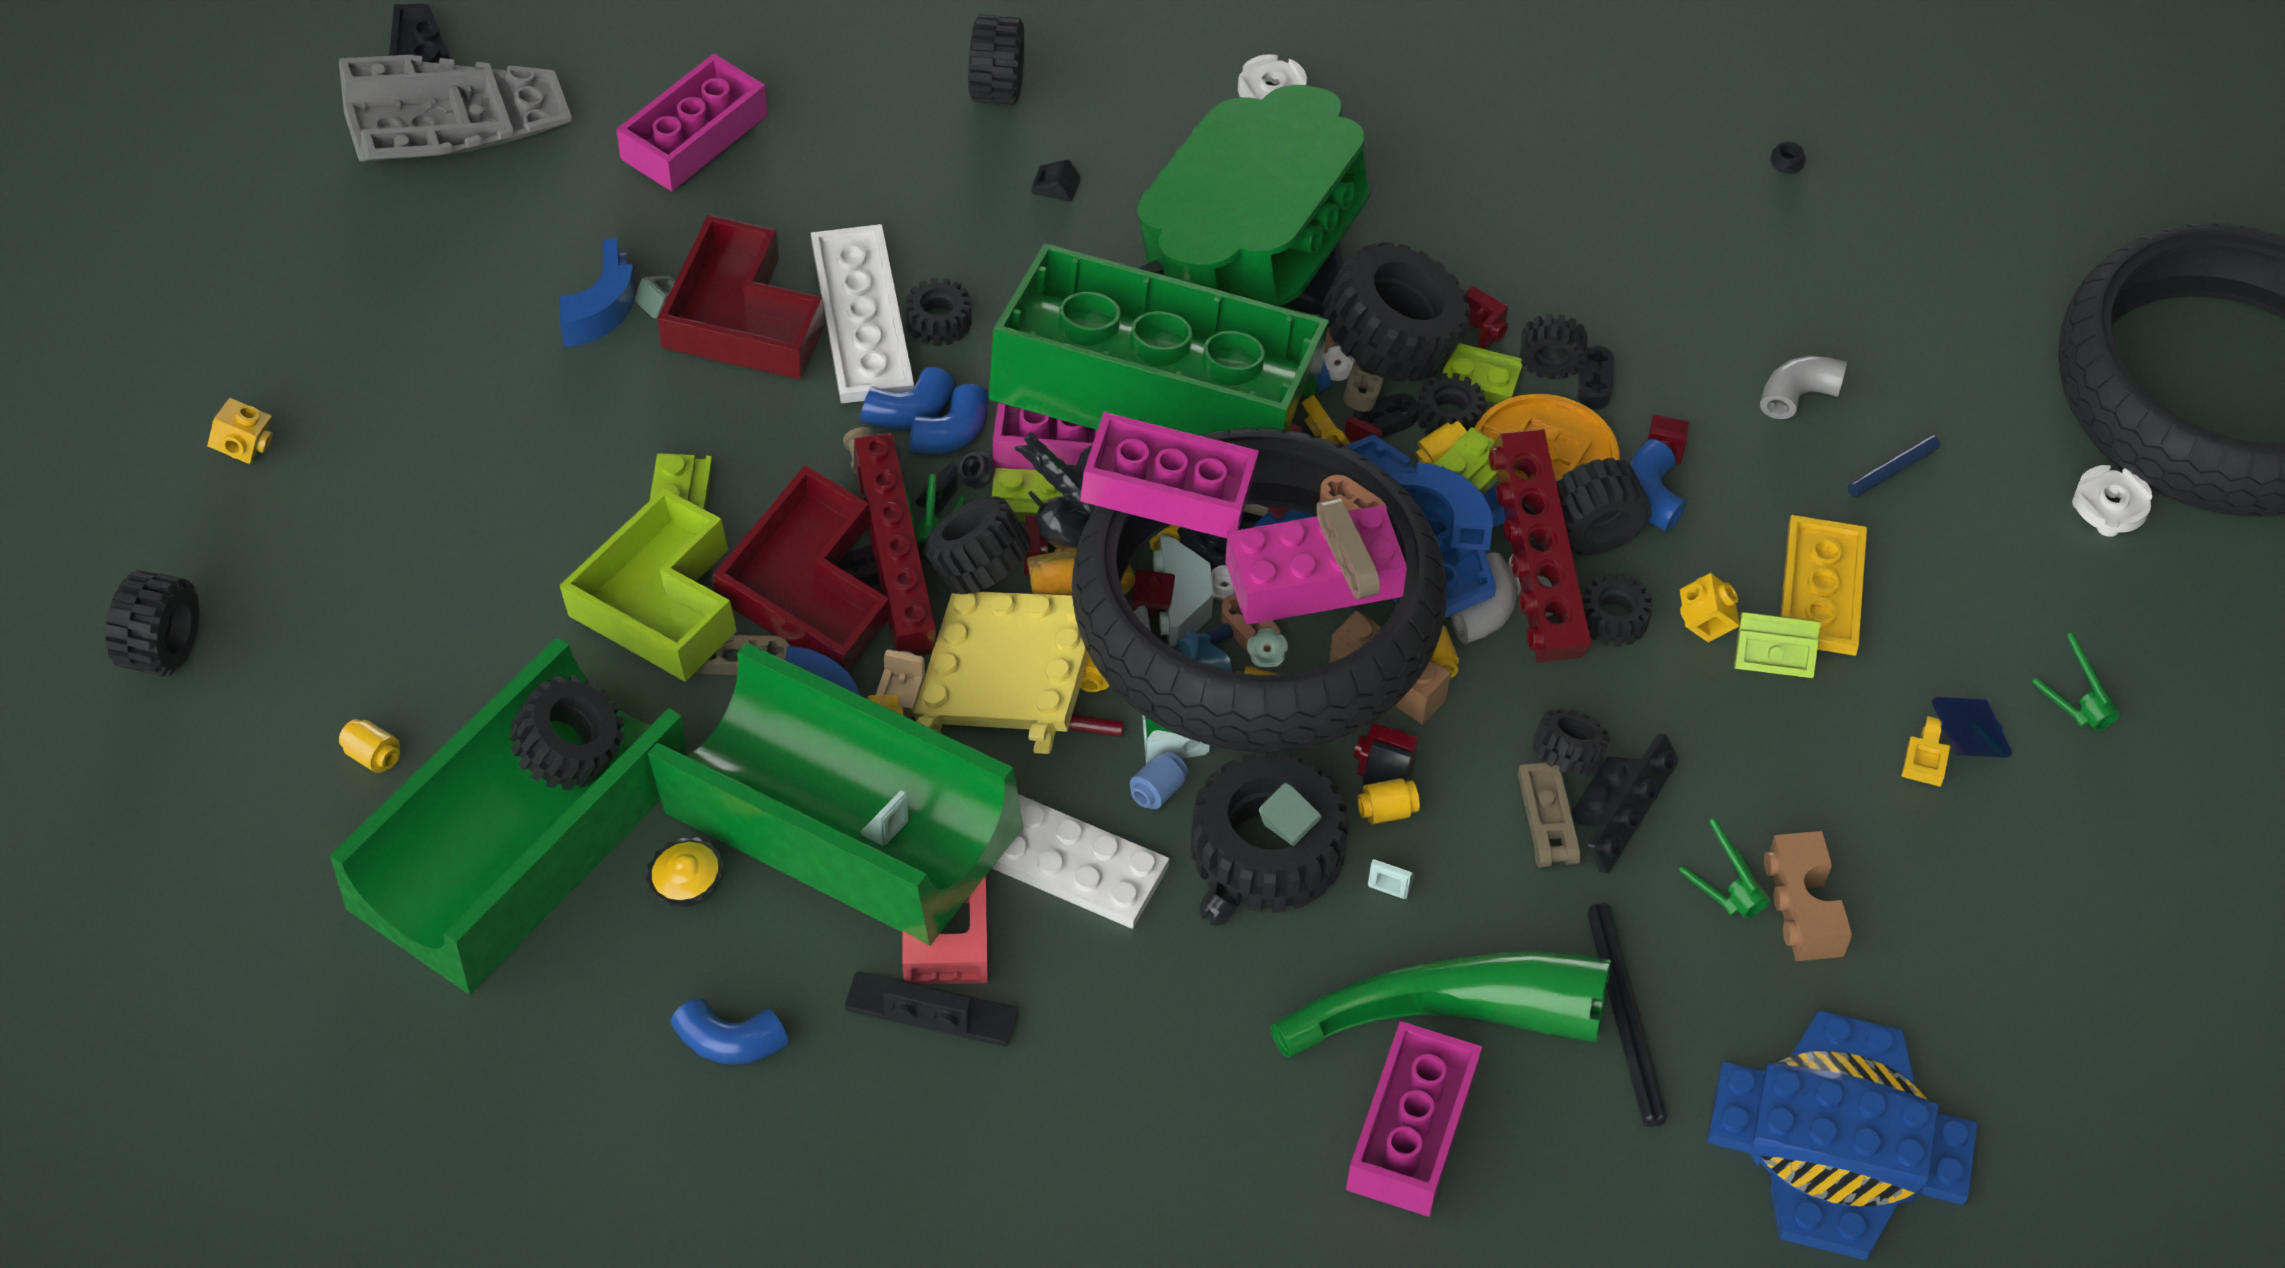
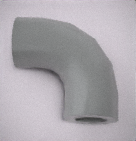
[1760,355,1847,419]
[1451,552,1517,644]

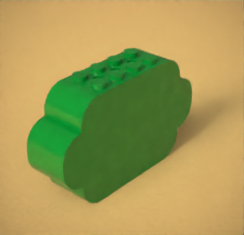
[1137,85,1371,306]

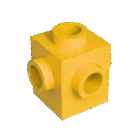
[207,398,273,464]
[1679,573,1740,643]

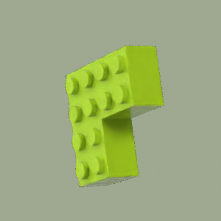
[560,488,737,682]

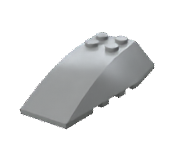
[339,55,572,162]

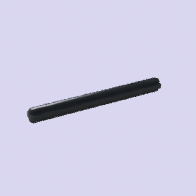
[1587,903,1667,1127]

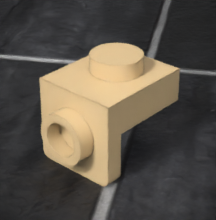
[876,650,925,718]

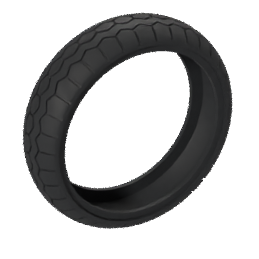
[2058,224,2285,516]
[1072,428,1447,752]

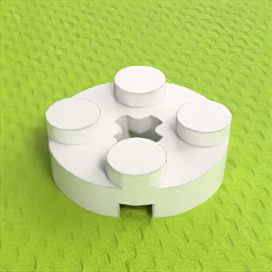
[1238,54,1307,100]
[2072,465,2152,537]

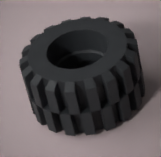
[968,14,1025,105]
[1556,458,1652,555]
[923,496,1031,595]
[105,570,200,677]
[509,676,624,790]

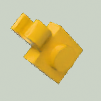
[1302,394,1350,446]
[1901,716,1950,787]

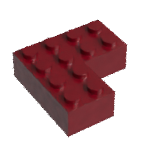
[657,215,824,380]
[713,465,889,672]

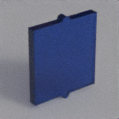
[1931,697,2012,758]

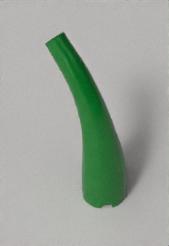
[1270,951,1611,1058]

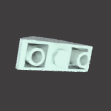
[1153,534,1214,647]

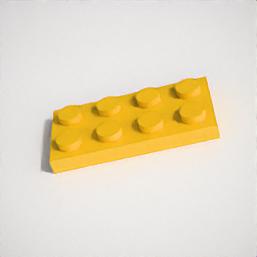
[1780,515,1867,656]

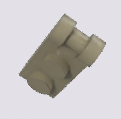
[1517,763,1580,868]

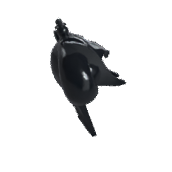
[1014,432,1096,552]

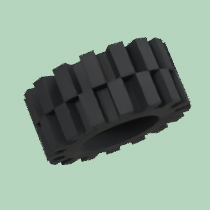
[906,278,972,346]
[1520,314,1588,379]
[1416,373,1486,435]
[1582,573,1653,647]
[1532,708,1611,776]

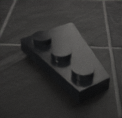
[389,3,450,63]

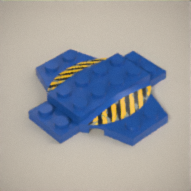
[1707,1010,1977,1260]

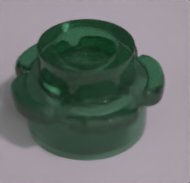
[1247,628,1288,668]

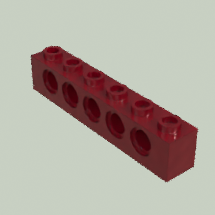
[1488,429,1592,663]
[853,433,936,656]

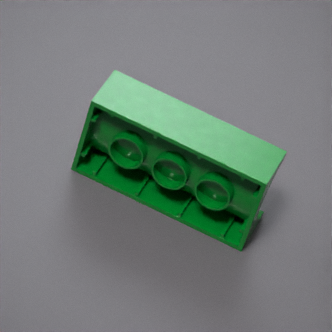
[988,243,1329,436]
[330,637,687,995]
[647,642,1024,946]

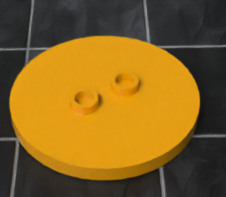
[1474,394,1620,481]

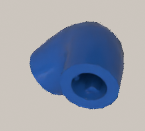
[860,367,956,430]
[909,384,989,454]
[1629,439,1687,533]
[670,998,789,1065]

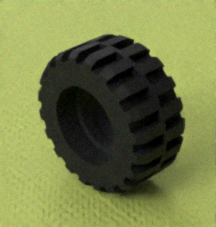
[1323,242,1470,382]
[1191,752,1349,913]

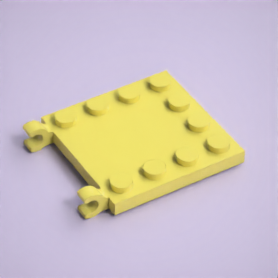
[913,591,1089,754]

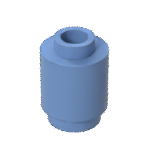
[1129,751,1188,809]

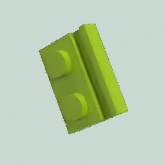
[1442,343,1523,404]
[1433,428,1498,495]
[649,453,713,510]
[992,468,1063,522]
[1734,612,1821,678]

